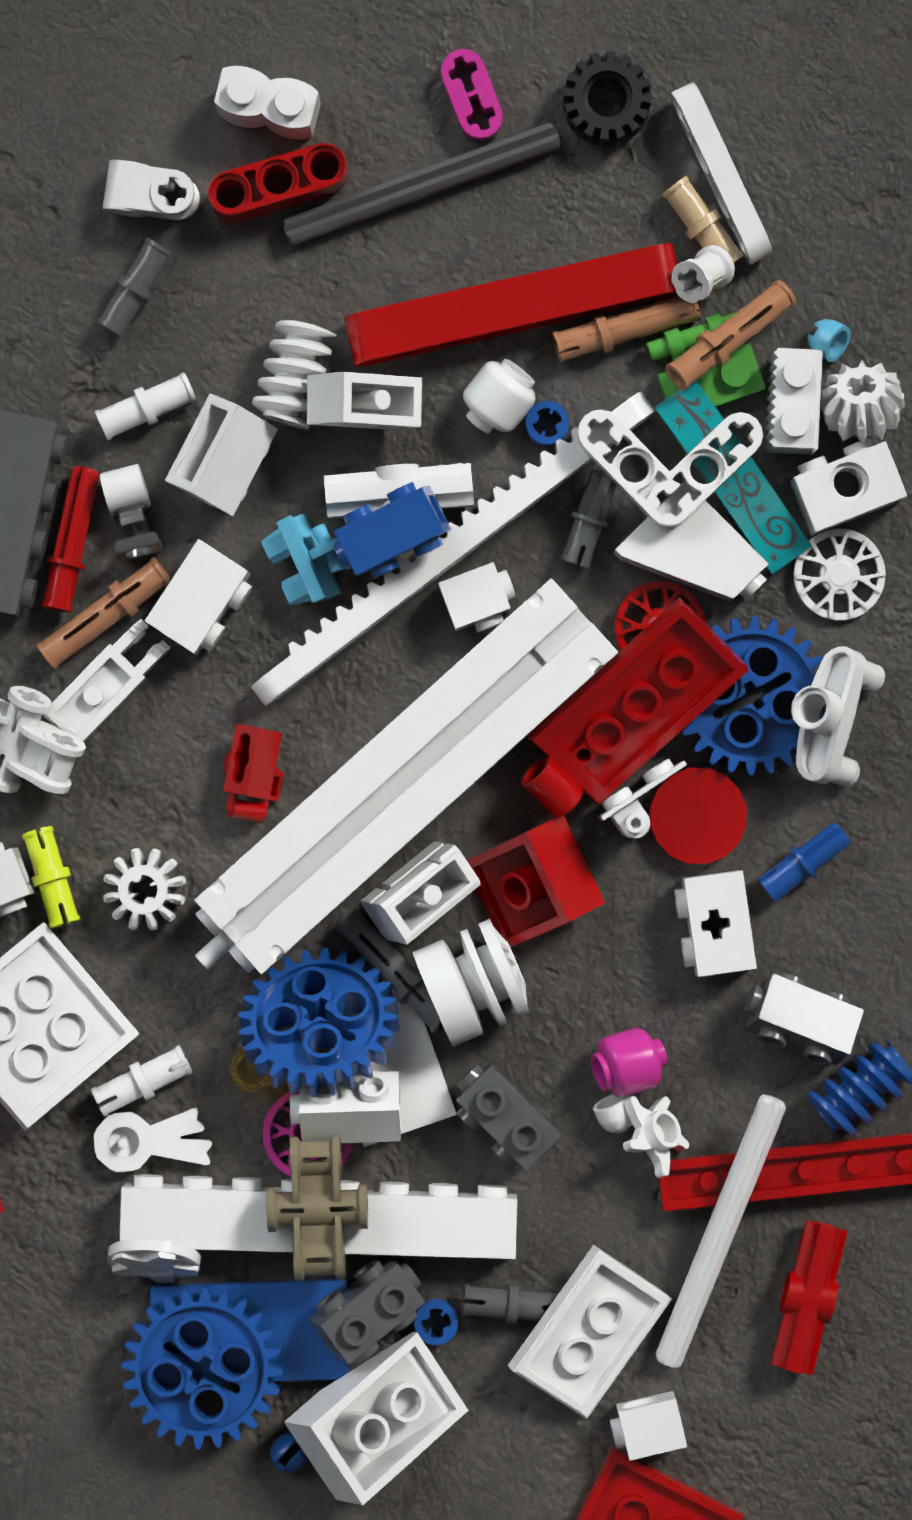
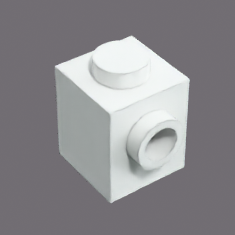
[438,562,516,633]

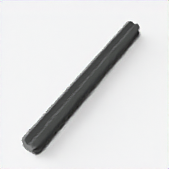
[282,123,561,245]

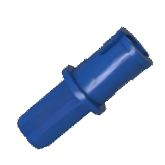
[757,823,850,903]

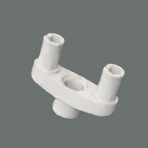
[791,647,885,786]

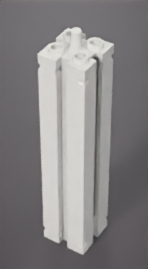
[195,578,618,974]

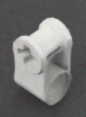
[102,160,200,221]

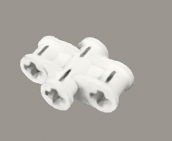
[0,686,86,794]

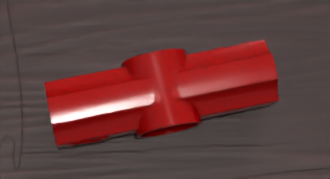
[770,1219,848,1375]

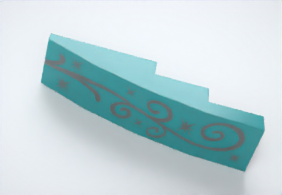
[654,381,812,574]

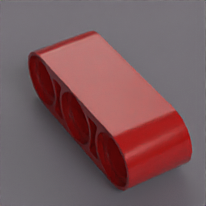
[208,143,348,223]

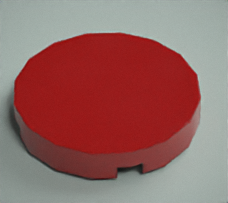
[649,768,747,864]

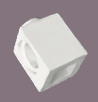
[610,1391,687,1461]

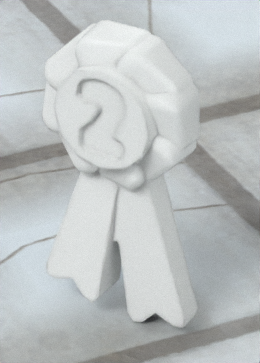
[94,1108,213,1172]

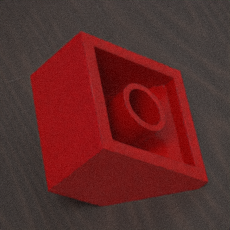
[467,816,605,947]

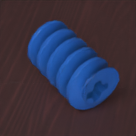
[806,1040,912,1140]

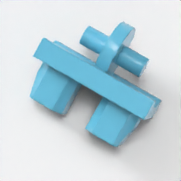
[262,513,344,605]

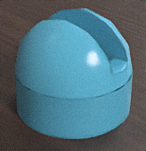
[807,319,851,362]

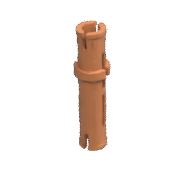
[665,280,796,391]
[552,295,701,363]
[36,557,172,669]

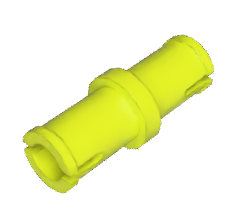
[22,826,81,929]

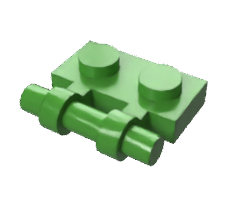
[646,312,766,408]

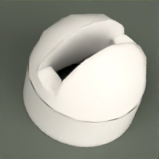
[593,1095,633,1134]

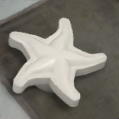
[623,1096,689,1178]

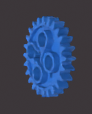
[680,616,825,775]
[238,948,400,1097]
[121,1285,283,1450]

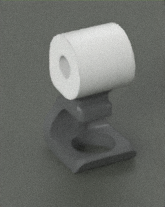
[100,464,164,562]

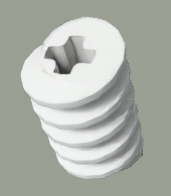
[252,320,336,430]

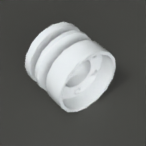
[412,919,530,1046]

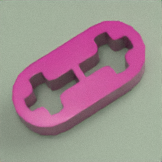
[441,49,503,143]

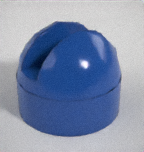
[270,1431,308,1473]

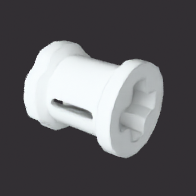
[671,245,735,303]

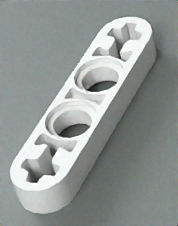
[670,82,773,265]

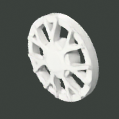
[793,529,886,620]

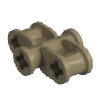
[266,1135,368,1282]

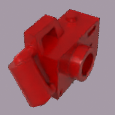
[223,724,284,823]

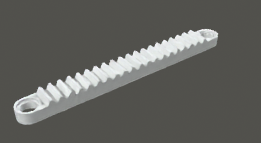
[251,391,656,707]

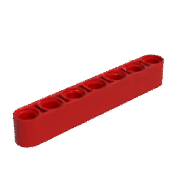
[344,243,678,367]

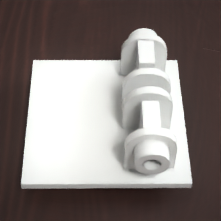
[597,759,687,838]

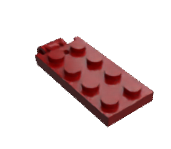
[521,597,749,818]

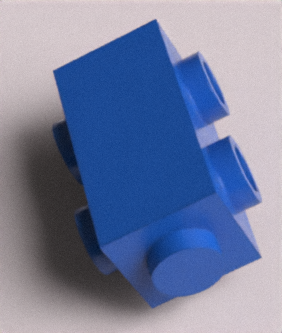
[334,482,451,579]

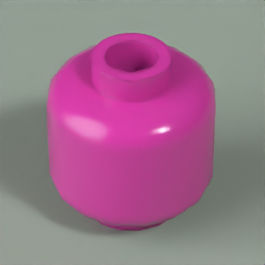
[590,1027,667,1098]

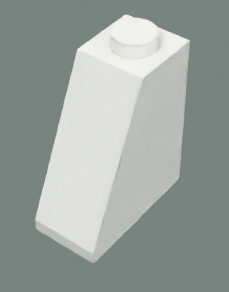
[613,482,768,602]

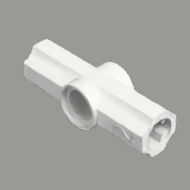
[324,463,474,519]

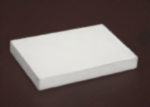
[330,977,457,1147]
[508,1245,672,1419]

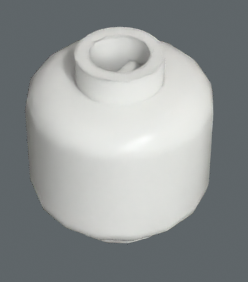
[463,359,535,434]

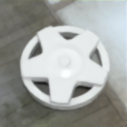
[107,1239,201,1284]

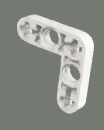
[577,409,763,528]

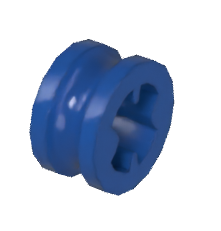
[525,401,569,447]
[414,1298,458,1345]

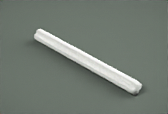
[656,1095,786,1368]

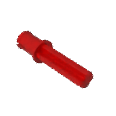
[41,466,100,613]

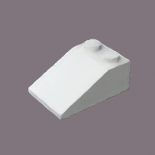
[284,1332,469,1505]

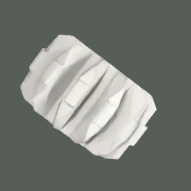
[820,360,905,445]
[103,848,186,931]

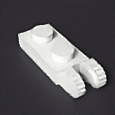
[43,619,171,742]

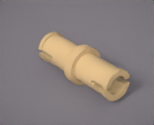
[662,176,744,263]

